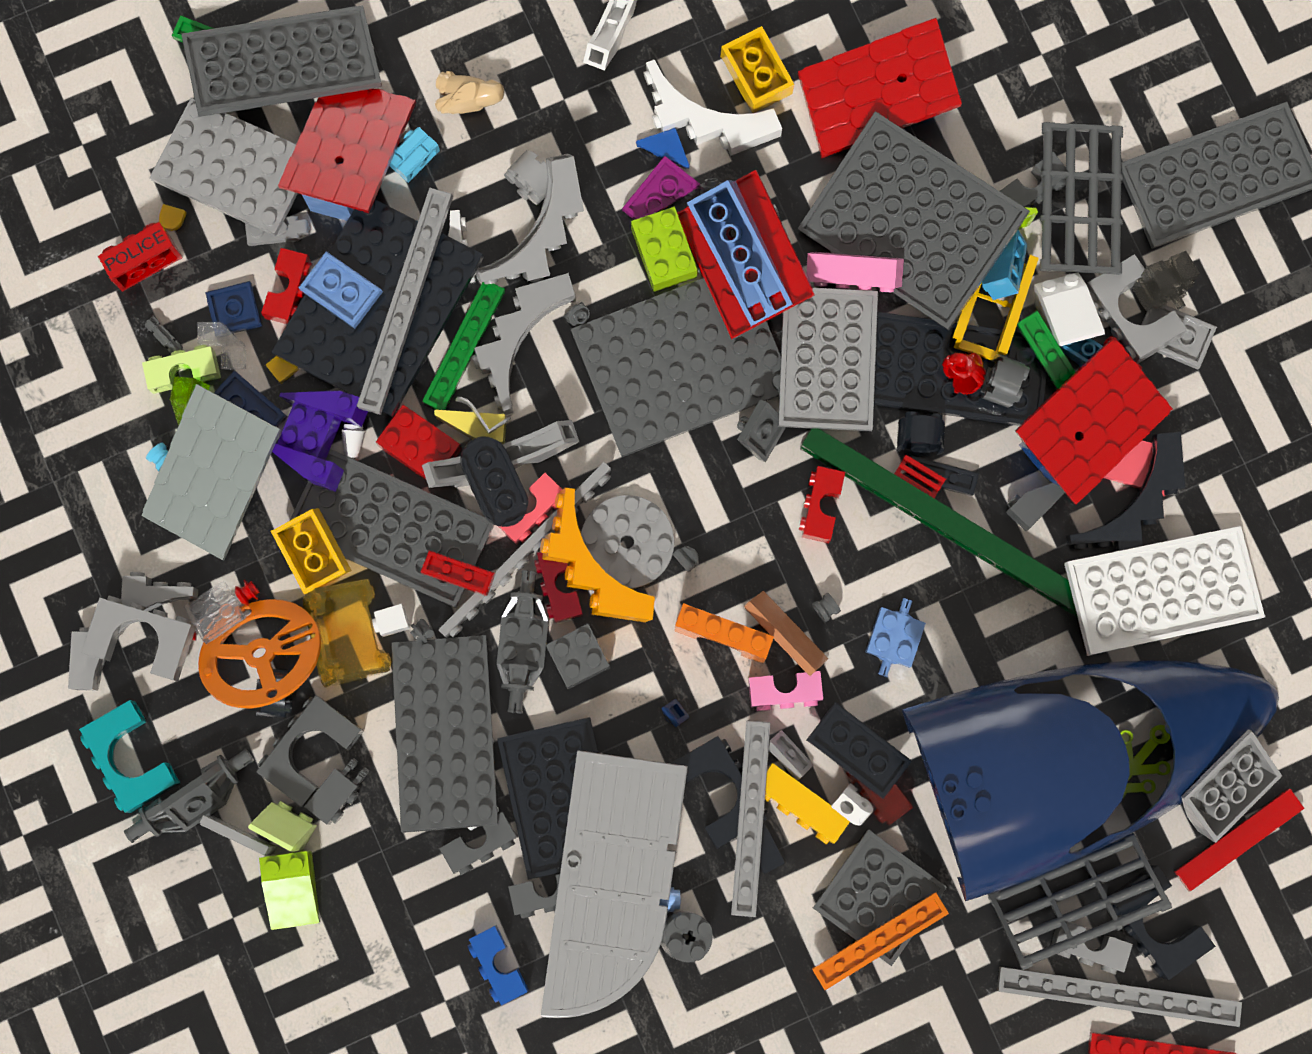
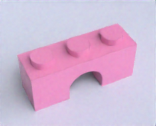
[748,671,823,711]

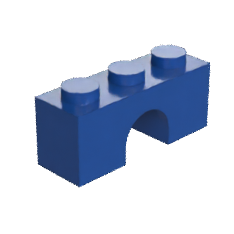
[468,925,529,1006]

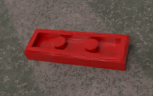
[421,550,496,596]

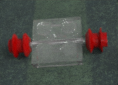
[184,580,260,644]

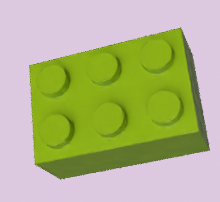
[631,207,698,292]

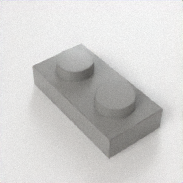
[768,730,813,781]

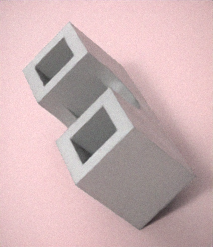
[1050,923,1133,975]

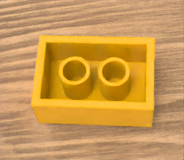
[721,26,794,113]
[271,508,352,594]

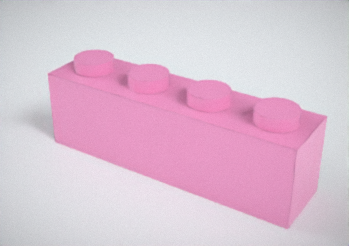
[806,252,904,292]

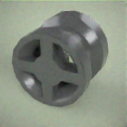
[812,593,841,622]

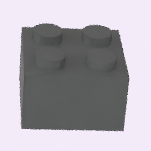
[546,624,610,689]

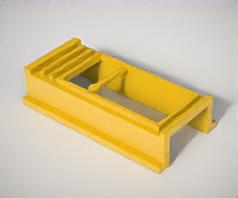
[953,255,1039,360]

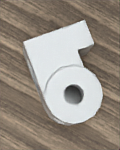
[831,783,873,825]

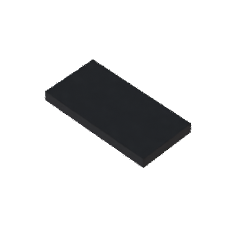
[806,702,912,799]

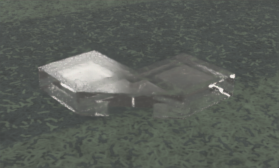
[197,322,246,369]

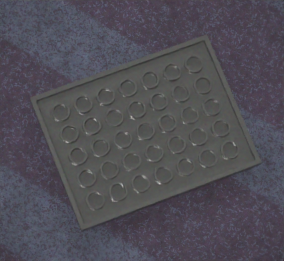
[798,111,1030,330]
[571,278,781,457]

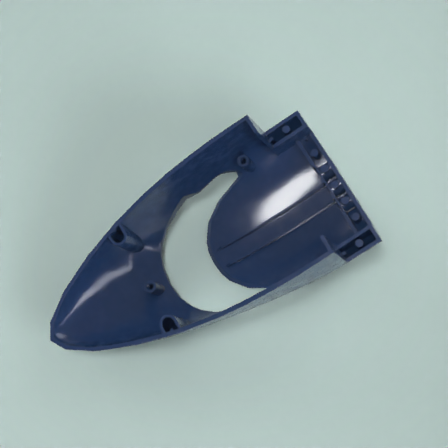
[902,661,1279,901]

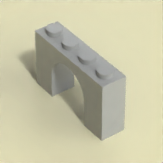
[1087,254,1187,364]
[81,596,196,682]

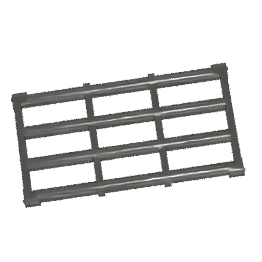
[1040,122,1123,275]
[987,833,1172,970]

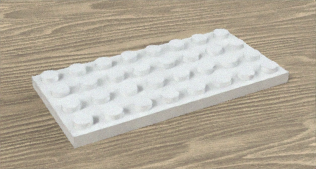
[1064,526,1265,656]

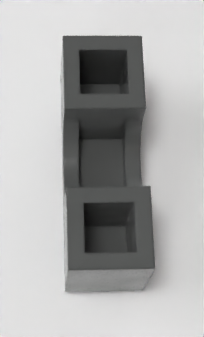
[1000,152,1066,208]
[439,812,518,875]
[508,874,560,919]

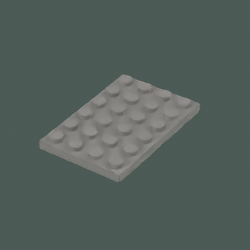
[149,98,298,236]
[778,288,878,431]

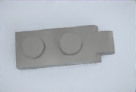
[245,216,309,246]

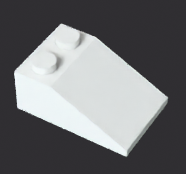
[1034,272,1105,346]

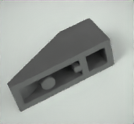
[1006,483,1065,531]

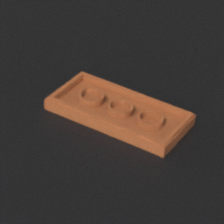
[744,591,828,676]

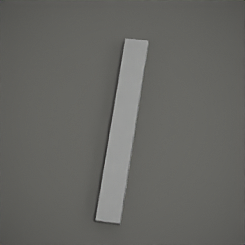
[731,720,770,917]

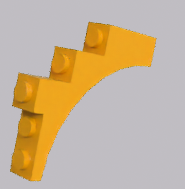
[540,488,655,622]

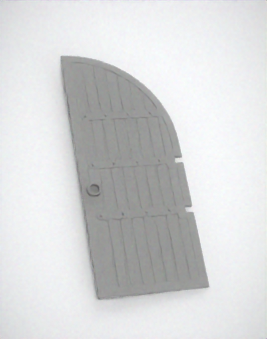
[541,750,688,1018]

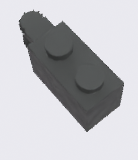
[304,758,370,825]

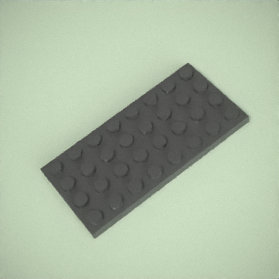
[182,5,382,117]
[1121,102,1312,249]
[290,449,494,608]
[392,635,498,833]

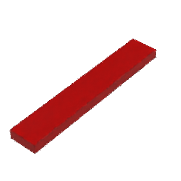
[1174,789,1305,892]

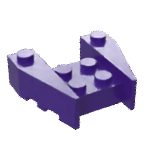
[272,391,368,492]

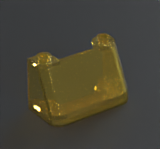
[303,579,391,688]

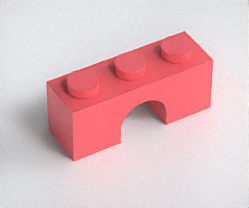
[498,473,563,545]

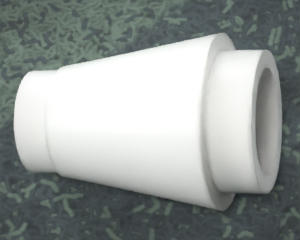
[341,424,365,458]

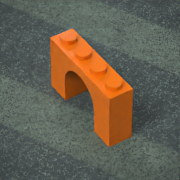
[674,603,774,664]

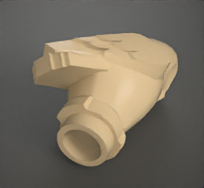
[435,71,504,114]

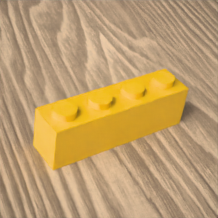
[765,763,850,845]

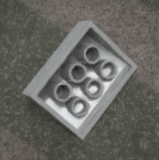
[1181,729,1282,843]

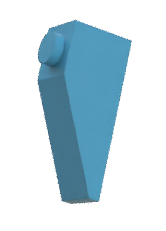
[982,230,1027,300]

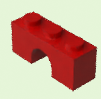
[261,248,313,325]
[799,466,845,543]

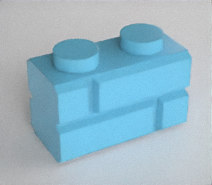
[389,127,440,183]

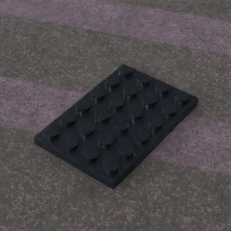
[497,717,598,880]

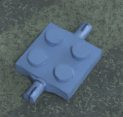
[865,598,926,677]

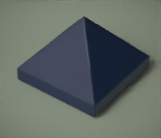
[662,699,690,727]

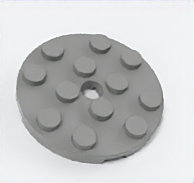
[581,495,674,589]

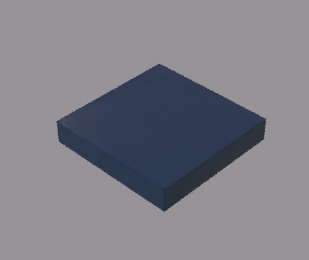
[205,281,262,338]

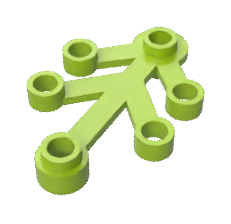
[1120,725,1171,798]

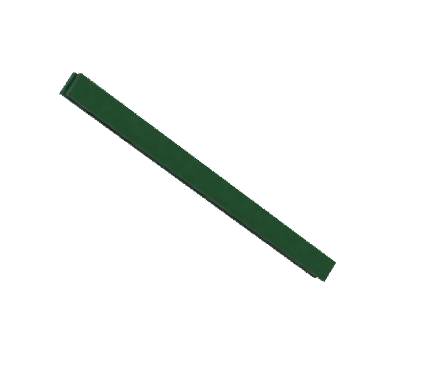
[800,428,1078,618]

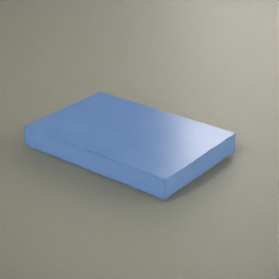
[299,251,383,329]

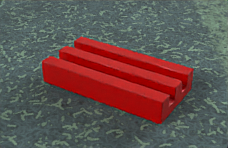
[894,455,946,498]

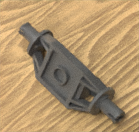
[497,570,549,714]
[124,748,254,843]

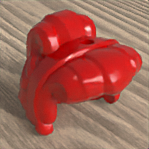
[942,353,986,394]

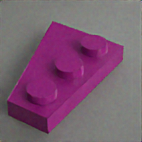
[622,156,701,220]

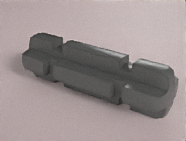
[145,316,183,353]

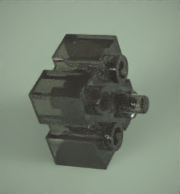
[1132,251,1200,311]

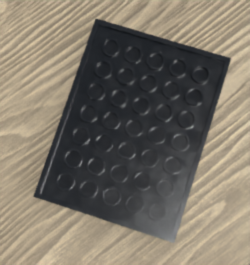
[271,200,484,417]

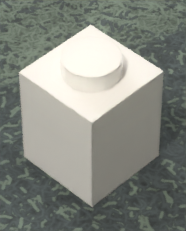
[372,604,410,637]

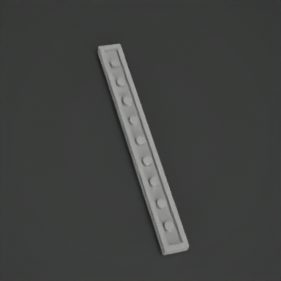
[357,188,453,415]
[439,462,611,638]
[997,967,1242,1027]

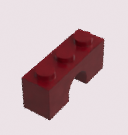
[534,552,583,623]

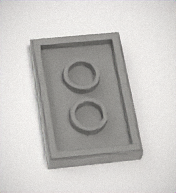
[1141,300,1217,370]
[200,815,277,855]

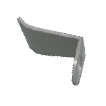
[455,397,511,434]

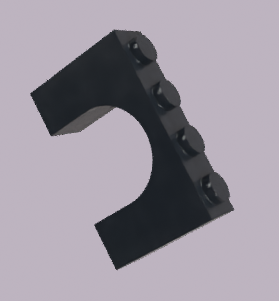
[670,736,768,849]
[1111,865,1216,980]

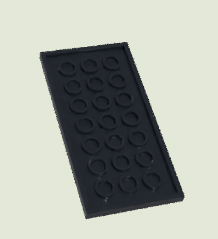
[874,312,1047,426]

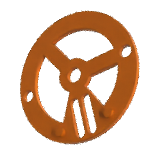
[198,599,321,708]

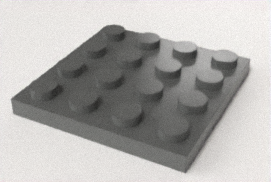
[812,830,947,966]

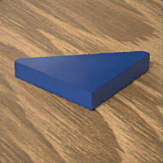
[636,128,690,169]

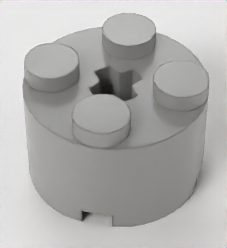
[504,150,548,205]

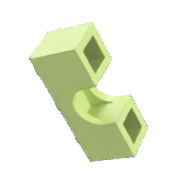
[142,345,221,394]

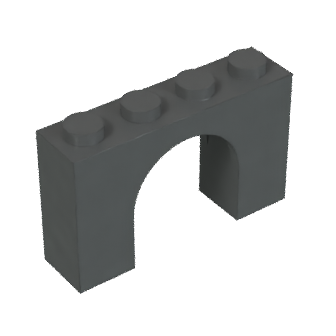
[257,695,364,807]

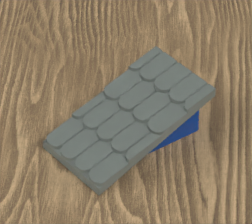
[141,384,281,560]

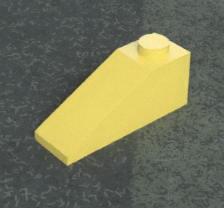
[434,410,506,444]

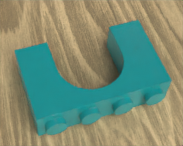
[79,700,181,813]

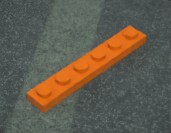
[812,892,949,990]

